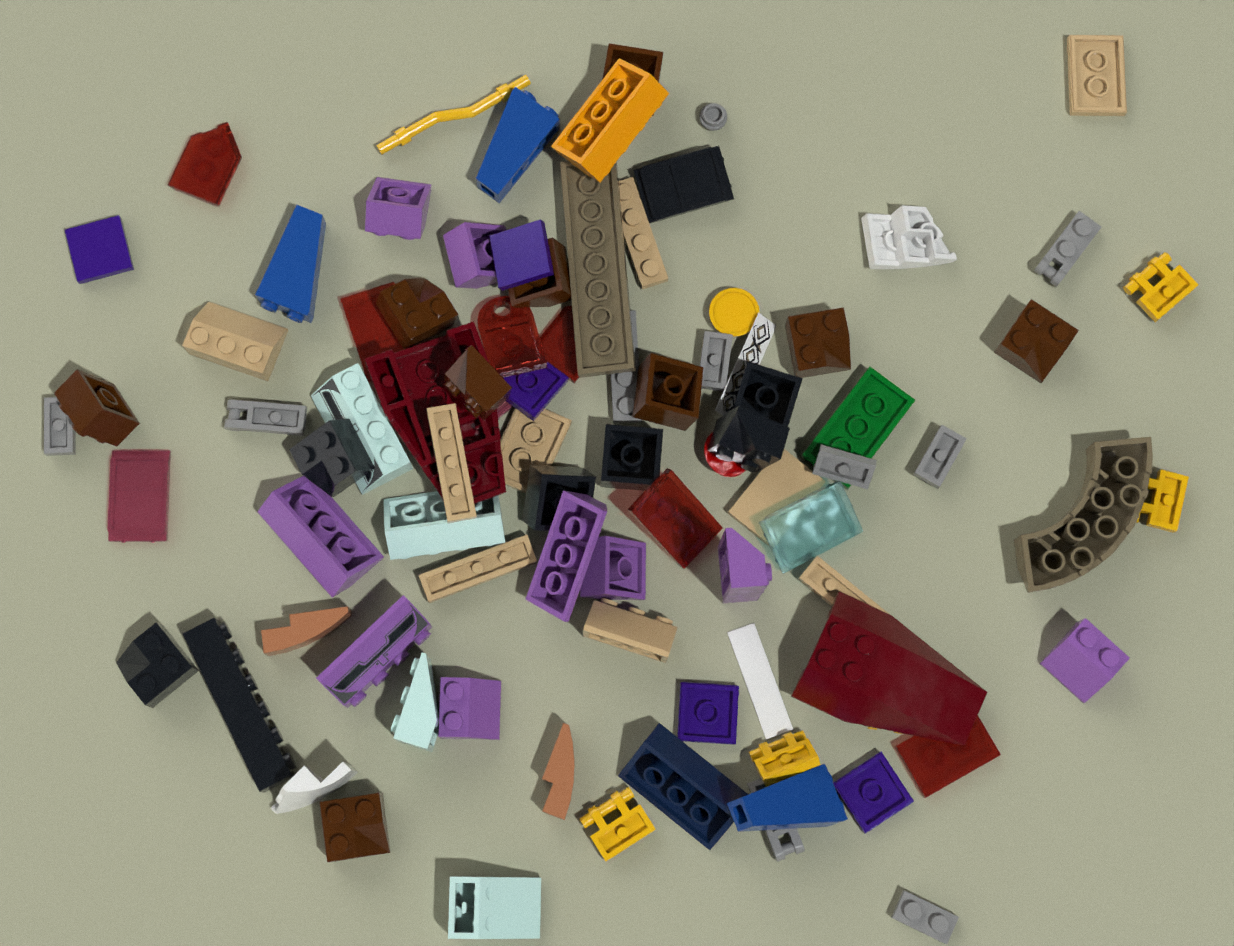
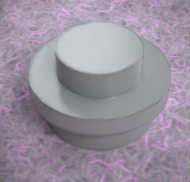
[700,103,727,131]

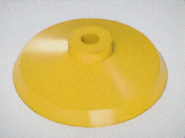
[709,288,760,337]

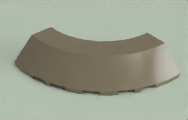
[1014,437,1153,593]

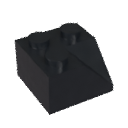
[733,362,803,427]
[707,406,790,472]
[289,419,375,497]
[601,424,663,492]
[522,465,596,531]
[116,622,199,708]

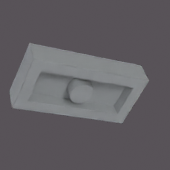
[700,331,733,391]
[44,397,76,456]
[913,425,967,489]
[812,445,877,489]
[891,890,959,944]

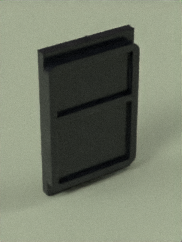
[633,146,734,224]

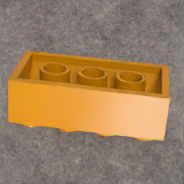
[551,58,669,182]

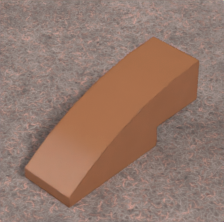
[261,606,352,656]
[542,723,575,820]

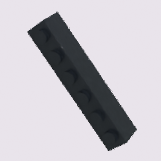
[183,617,297,793]

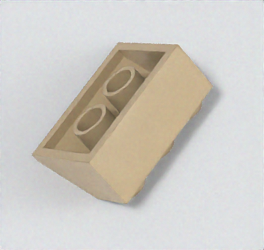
[182,302,288,381]
[583,598,677,663]

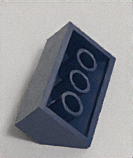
[618,723,748,850]

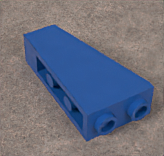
[476,87,560,203]
[255,205,326,323]
[727,764,848,832]

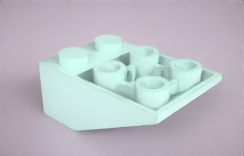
[391,652,439,752]
[448,876,541,939]

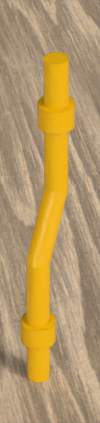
[376,75,531,155]

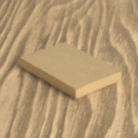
[1067,35,1127,116]
[500,408,572,494]
[728,449,826,549]

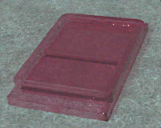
[107,450,171,543]

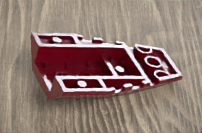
[365,321,506,504]
[791,591,987,746]

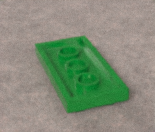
[802,367,915,490]

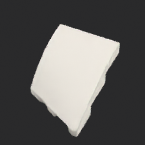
[861,205,957,269]
[271,762,358,814]

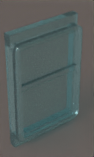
[759,481,863,574]

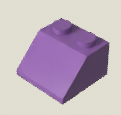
[365,177,432,240]
[443,222,506,289]
[580,536,646,600]
[1040,618,1130,703]
[438,677,501,740]

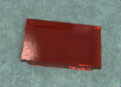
[341,282,416,383]

